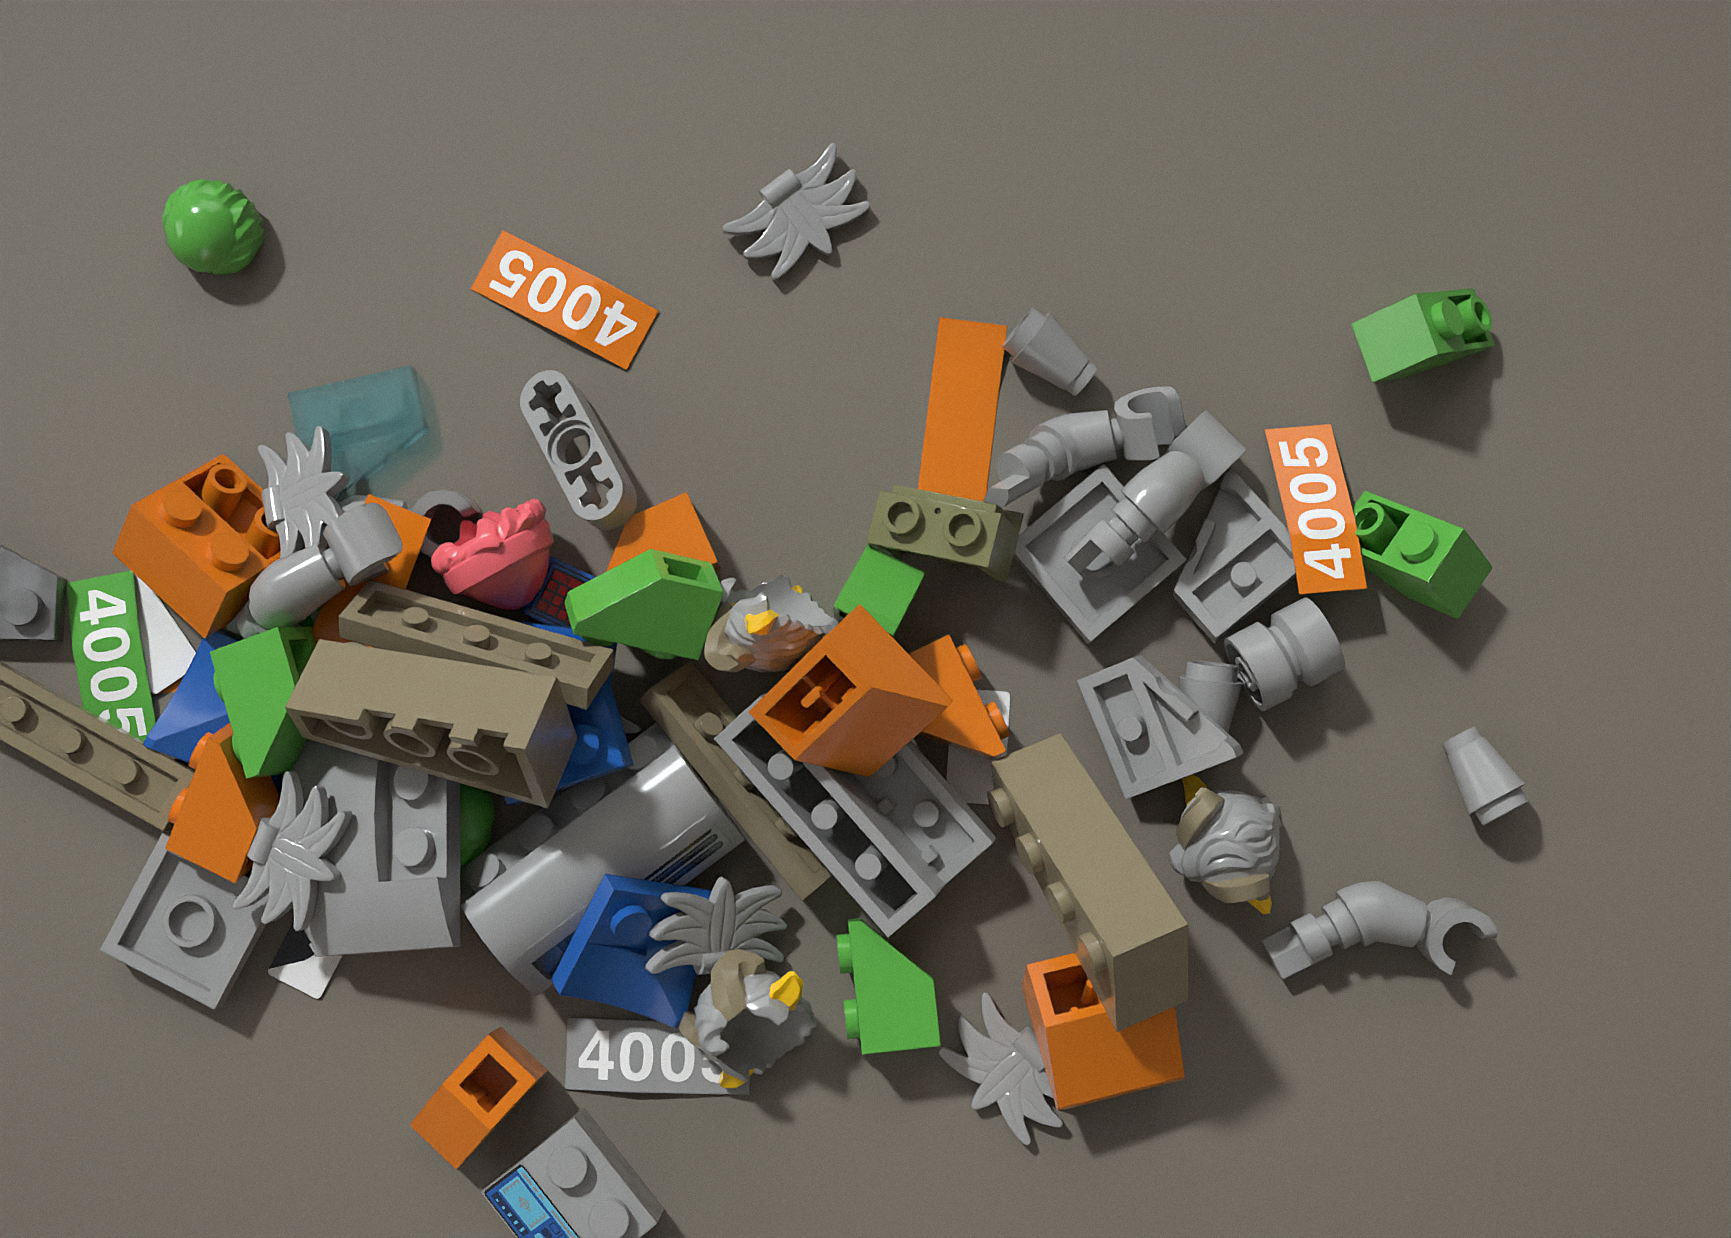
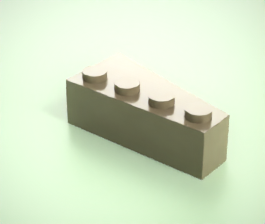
[285,639,578,808]
[987,733,1188,1032]

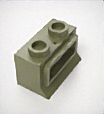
[866,484,1024,582]

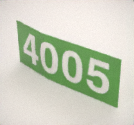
[66,570,156,741]

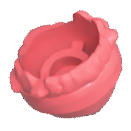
[431,498,554,610]

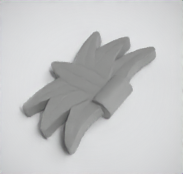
[723,143,870,281]
[258,426,350,559]
[233,770,352,931]
[645,877,787,975]
[939,991,1063,1145]

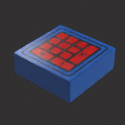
[522,556,595,628]

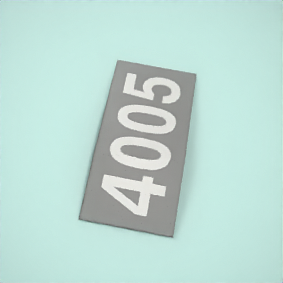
[565,1018,750,1095]

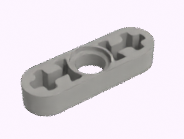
[520,370,637,531]

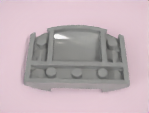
[291,739,460,957]

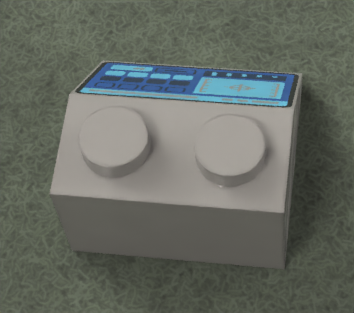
[481,1107,664,1238]

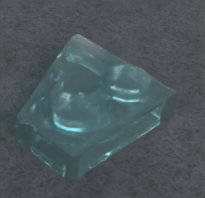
[287,365,429,500]

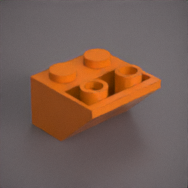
[112,453,306,639]
[748,604,953,777]
[1021,953,1185,1112]

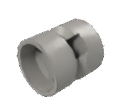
[1224,597,1345,712]

